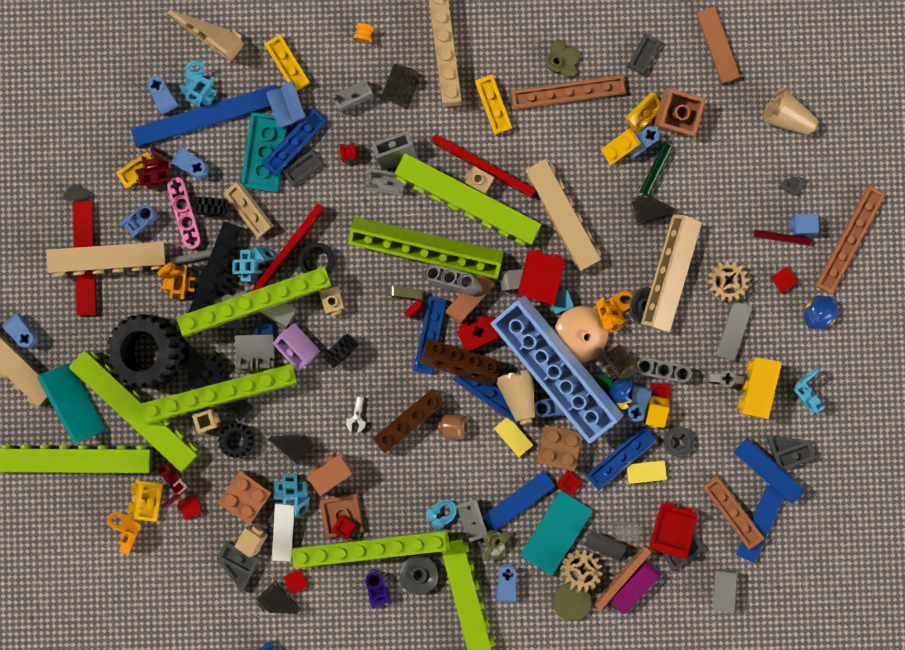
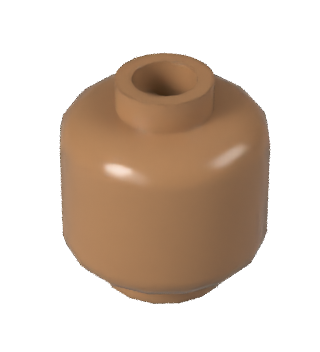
[438,414,468,439]

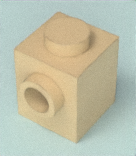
[463,166,494,195]
[319,286,345,317]
[192,409,221,434]
[234,525,268,558]

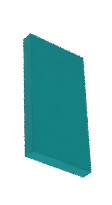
[241,112,288,193]
[37,363,106,445]
[519,490,593,576]

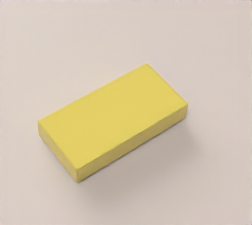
[494,418,533,458]
[626,460,667,484]

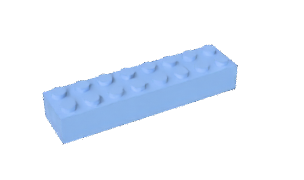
[490,295,624,444]

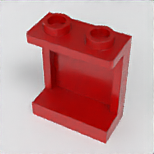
[516,249,565,306]
[648,501,699,560]

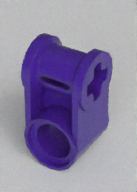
[365,569,392,609]

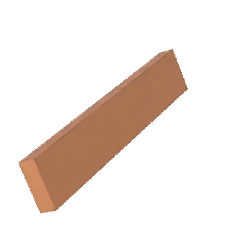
[511,75,626,110]
[814,185,886,295]

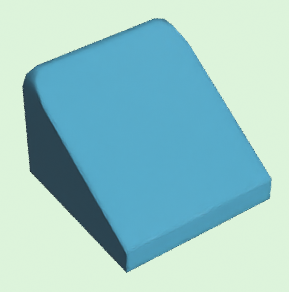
[552,289,574,315]

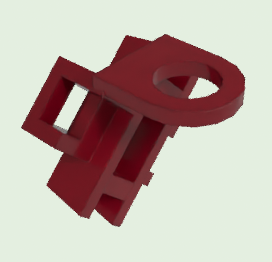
[135,146,171,189]
[157,463,188,509]

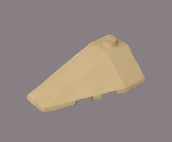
[168,10,244,62]

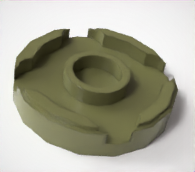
[553,583,591,621]

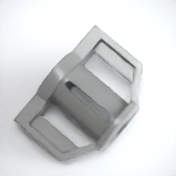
[707,370,744,388]

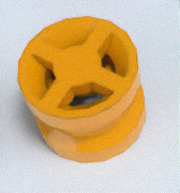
[353,23,375,44]

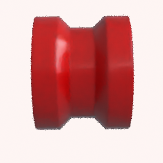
[339,142,357,163]

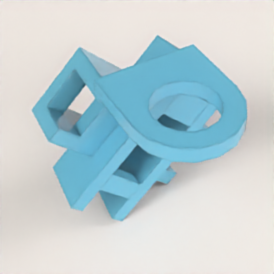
[180,60,217,106]
[232,247,277,283]
[794,368,825,414]
[273,473,310,518]

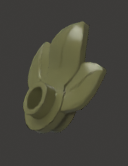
[546,40,581,76]
[482,530,511,562]

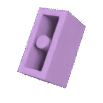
[272,323,320,371]

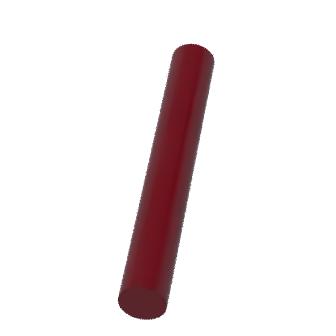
[753,229,812,246]

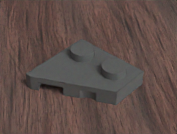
[766,435,816,470]
[217,541,261,592]

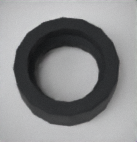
[298,242,335,275]

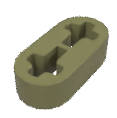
[387,286,424,300]

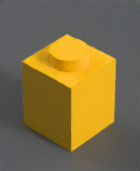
[645,396,670,428]

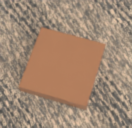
[319,493,364,538]

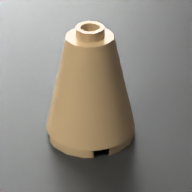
[763,88,818,135]
[496,370,535,425]

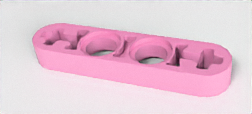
[167,177,202,250]

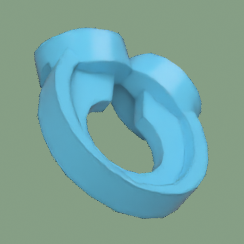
[426,500,457,530]

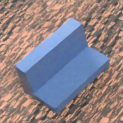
[266,81,305,128]

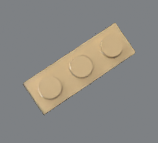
[223,181,274,238]

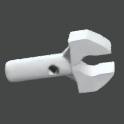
[346,396,366,433]

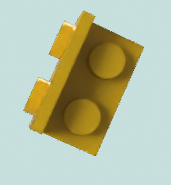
[128,479,163,522]

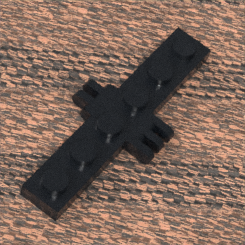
[188,221,242,335]
[175,330,254,421]

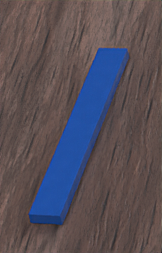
[131,84,278,148]

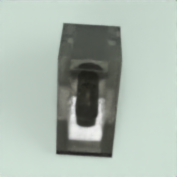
[630,195,675,226]
[268,434,314,465]
[256,581,301,614]

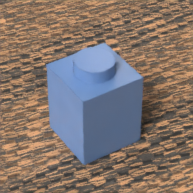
[789,214,819,236]

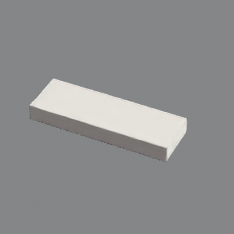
[272,502,294,561]

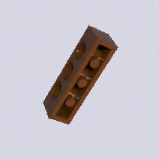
[419,338,502,387]
[372,389,444,453]

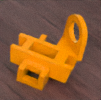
[157,262,195,300]
[596,291,633,333]
[107,512,142,554]

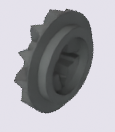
[663,426,694,457]

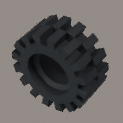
[192,197,228,217]
[323,333,359,368]
[218,423,254,458]

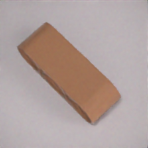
[445,275,496,325]

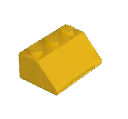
[737,357,782,419]

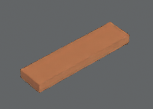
[696,6,740,85]
[702,476,765,550]
[594,546,651,611]

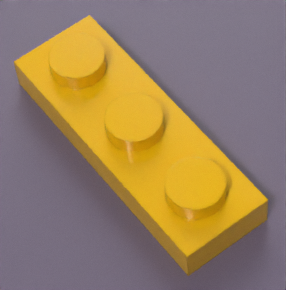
[264,34,310,92]
[475,74,512,135]

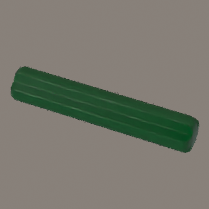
[640,143,672,196]

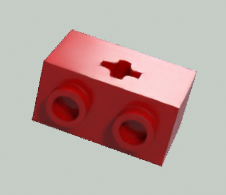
[457,314,501,351]

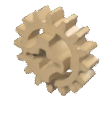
[707,260,750,303]
[560,550,603,593]

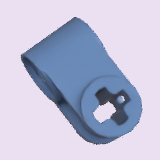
[147,76,179,115]
[628,127,659,159]
[171,147,209,179]
[120,205,157,240]
[2,312,39,348]
[624,384,652,422]
[535,397,564,417]
[496,563,517,602]

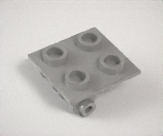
[235,334,275,373]

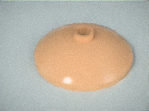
[554,306,608,363]

